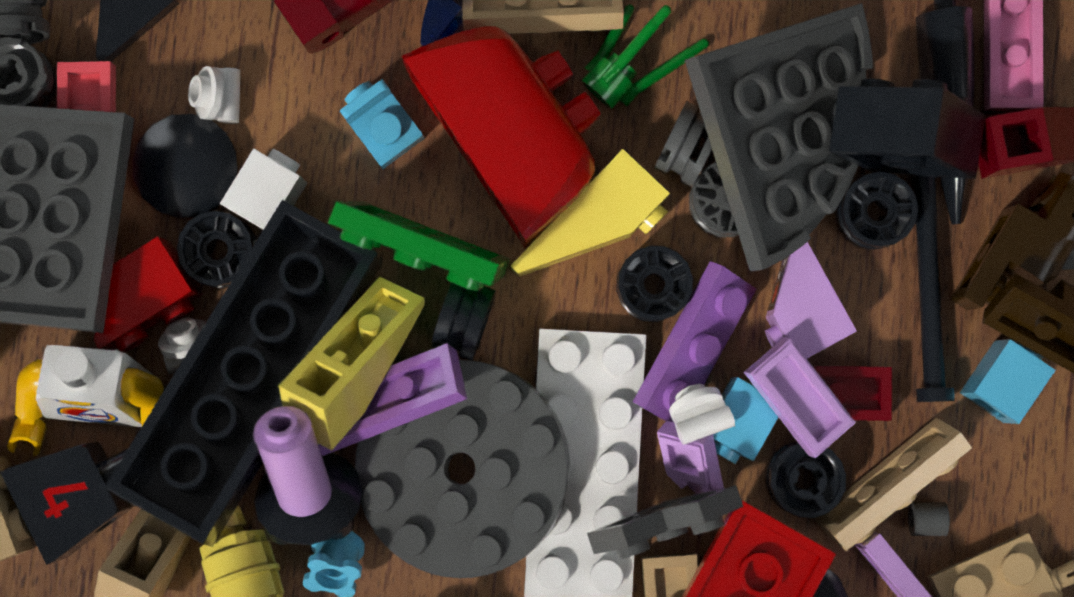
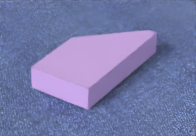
[657,421,724,494]

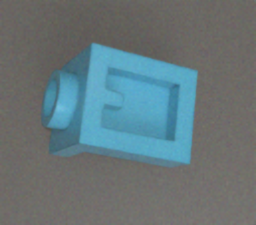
[340,79,425,169]

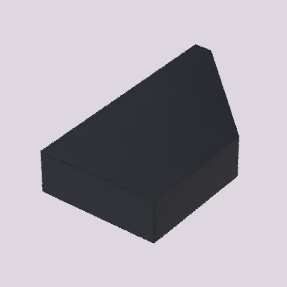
[96,0,179,62]

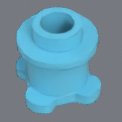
[303,531,365,597]

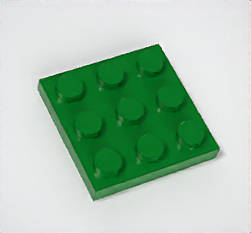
[328,201,510,291]

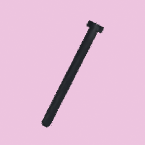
[913,176,955,402]

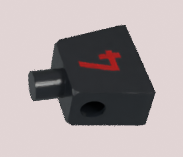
[0,442,131,565]

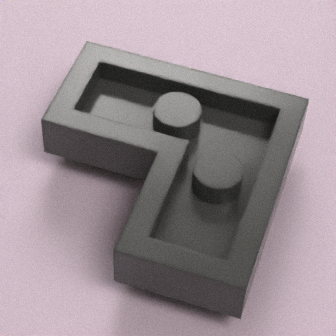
[587,485,743,559]

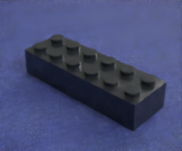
[104,200,380,547]

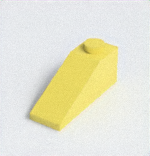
[511,149,670,277]
[279,277,425,451]

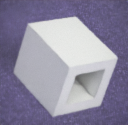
[220,148,307,230]

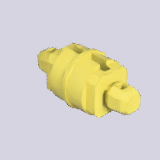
[199,506,285,597]

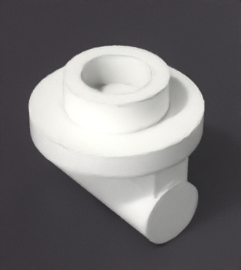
[188,66,241,124]
[158,318,206,374]
[669,384,735,445]

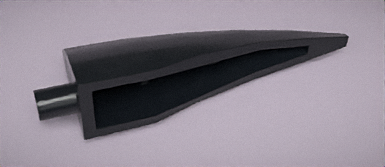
[916,0,975,225]

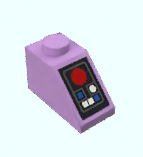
[765,242,857,358]

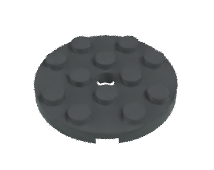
[355,360,570,578]

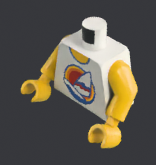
[7,345,164,456]

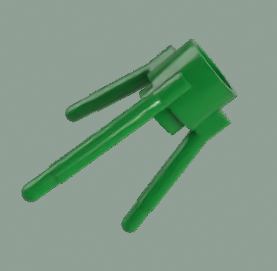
[581,4,710,109]

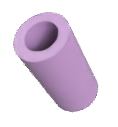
[254,406,332,517]

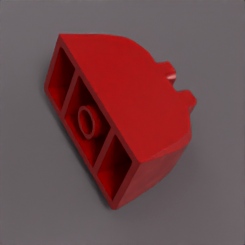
[401,26,601,249]

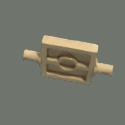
[927,533,1074,597]

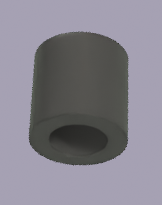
[908,502,950,536]

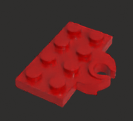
[682,500,836,597]

